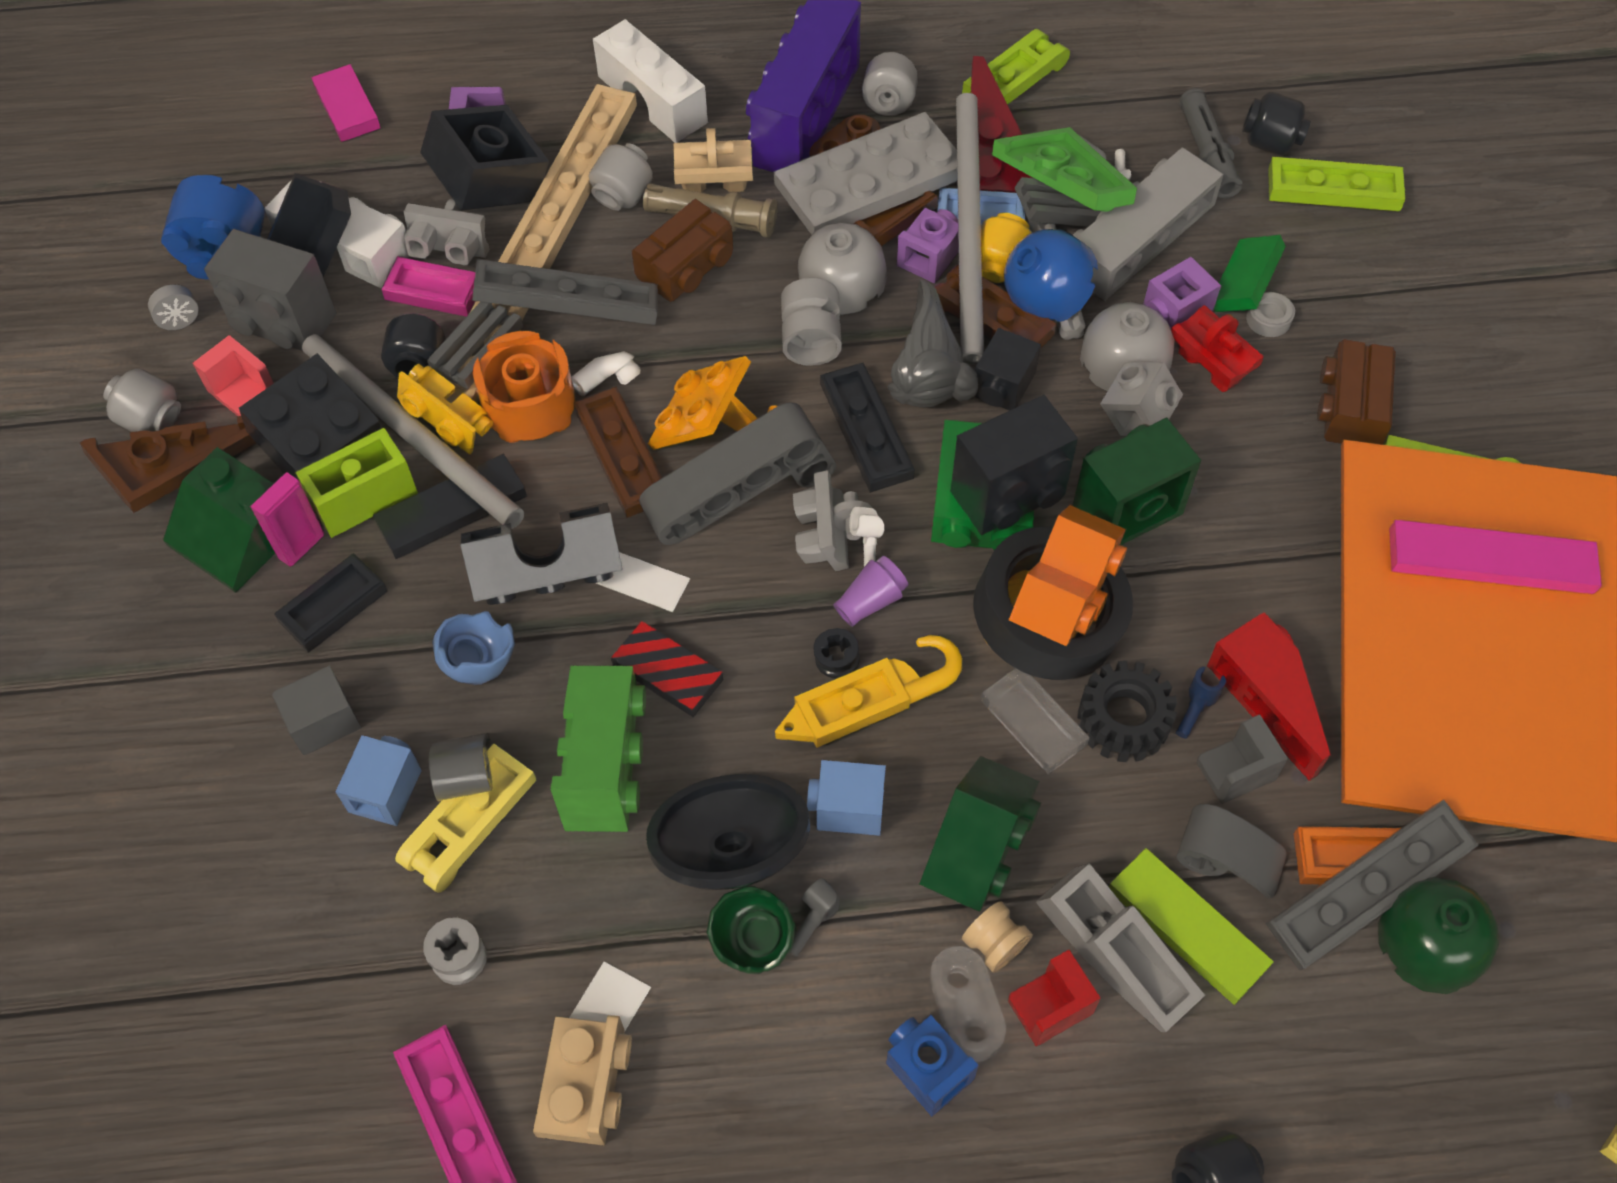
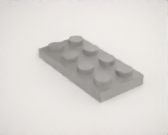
[774,112,957,235]

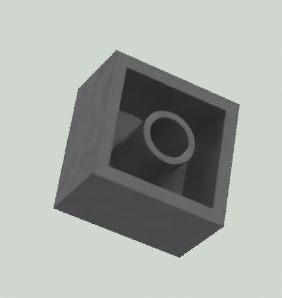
[204,229,337,351]

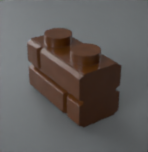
[632,198,733,303]
[1317,339,1396,445]

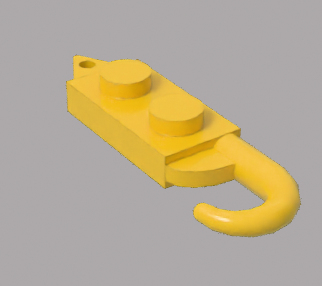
[775,635,963,748]

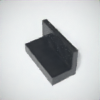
[267,173,351,277]

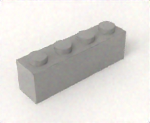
[1073,147,1224,301]

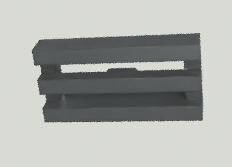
[1015,177,1101,227]
[427,302,523,390]

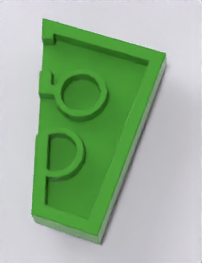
[992,127,1137,212]

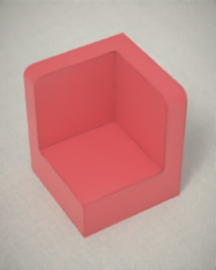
[193,335,274,416]

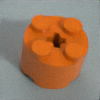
[473,331,575,443]

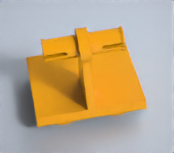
[647,356,778,450]

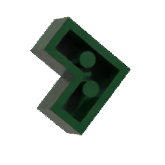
[919,756,1042,912]

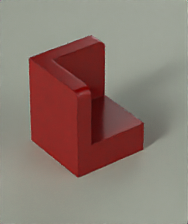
[1008,950,1101,1047]

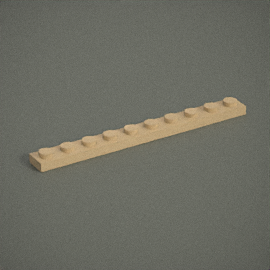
[444,84,637,404]

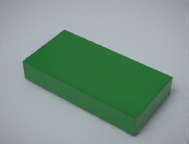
[1214,235,1286,312]

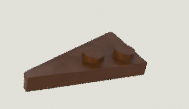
[80,416,256,513]

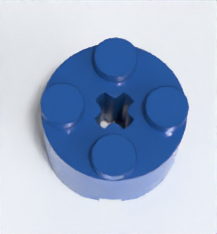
[161,175,265,279]

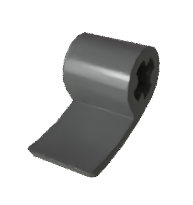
[429,732,493,801]
[1176,804,1287,899]

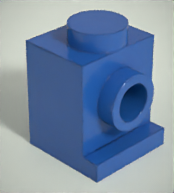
[886,1015,979,1117]

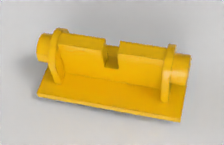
[397,364,493,455]

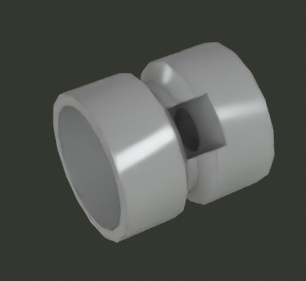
[781,278,842,366]

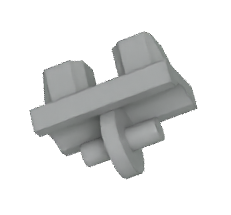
[404,199,490,265]
[793,470,872,571]

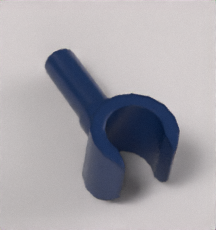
[1176,666,1226,739]

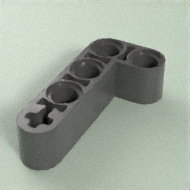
[639,402,836,545]

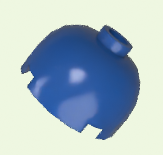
[1004,229,1098,322]

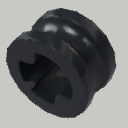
[813,628,860,679]

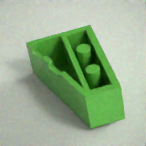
[550,666,646,832]

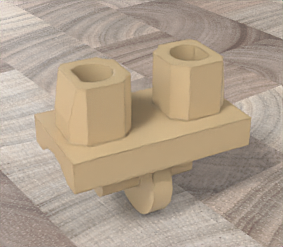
[673,128,753,192]

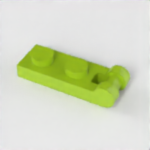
[962,29,1070,105]

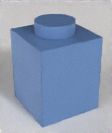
[335,735,422,826]
[807,760,886,836]

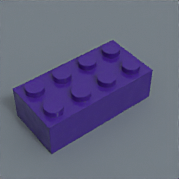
[746,0,861,172]

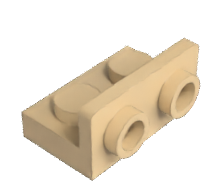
[533,1015,632,1146]

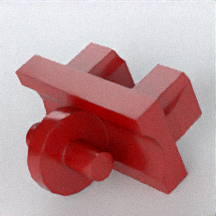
[1171,305,1264,392]

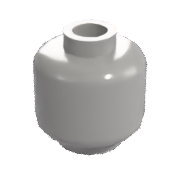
[862,52,918,116]
[589,143,653,211]
[103,368,181,432]

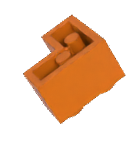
[1009,505,1128,646]

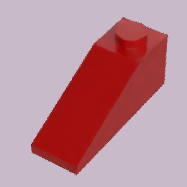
[1207,612,1331,781]

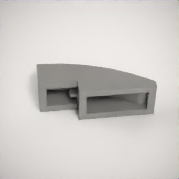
[1036,863,1205,1032]

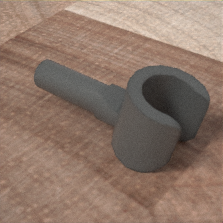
[790,878,840,957]

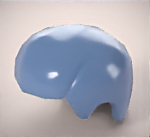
[432,611,515,685]

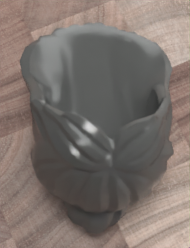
[887,280,978,408]

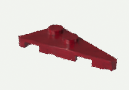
[970,56,1033,193]

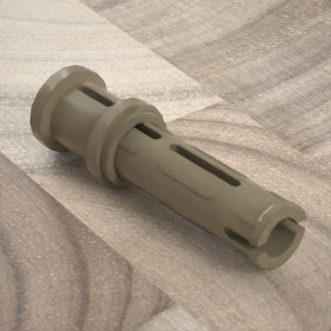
[643,183,777,238]

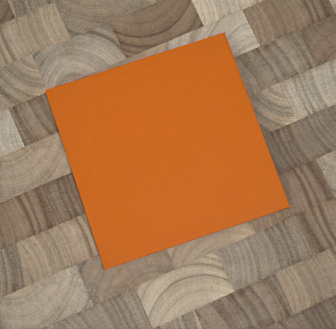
[1341,440,1617,842]

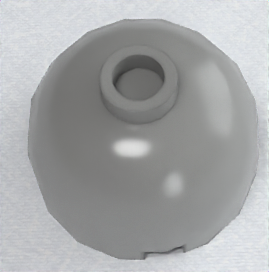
[798,222,887,315]
[1080,302,1175,391]

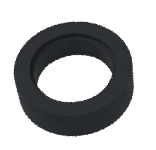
[973,526,1133,680]

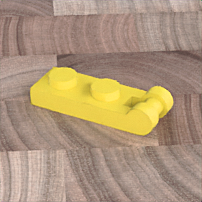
[395,744,537,893]

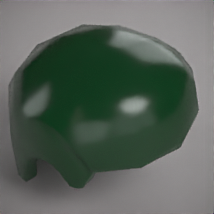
[706,886,796,974]

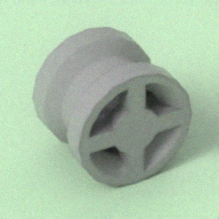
[423,917,487,985]

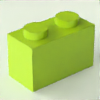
[295,428,418,538]

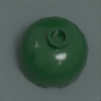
[1378,877,1499,994]

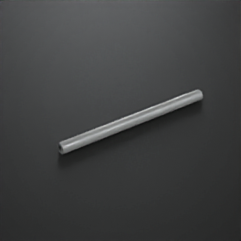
[956,93,984,364]
[302,334,524,529]

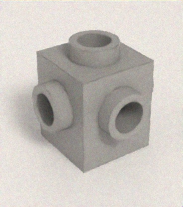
[1100,362,1183,436]

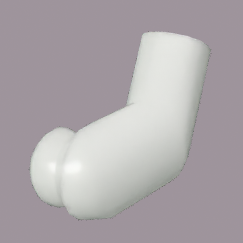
[571,351,641,396]

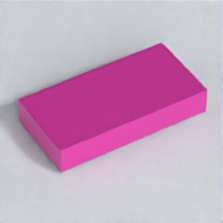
[311,64,381,142]
[381,256,475,317]
[250,472,324,567]

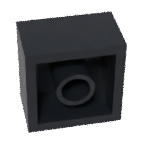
[420,105,550,211]
[239,353,381,480]
[950,395,1078,536]

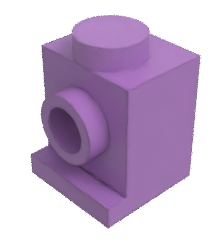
[897,208,959,283]
[1143,257,1221,328]

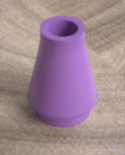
[833,556,908,627]

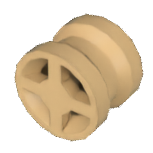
[962,901,1033,973]

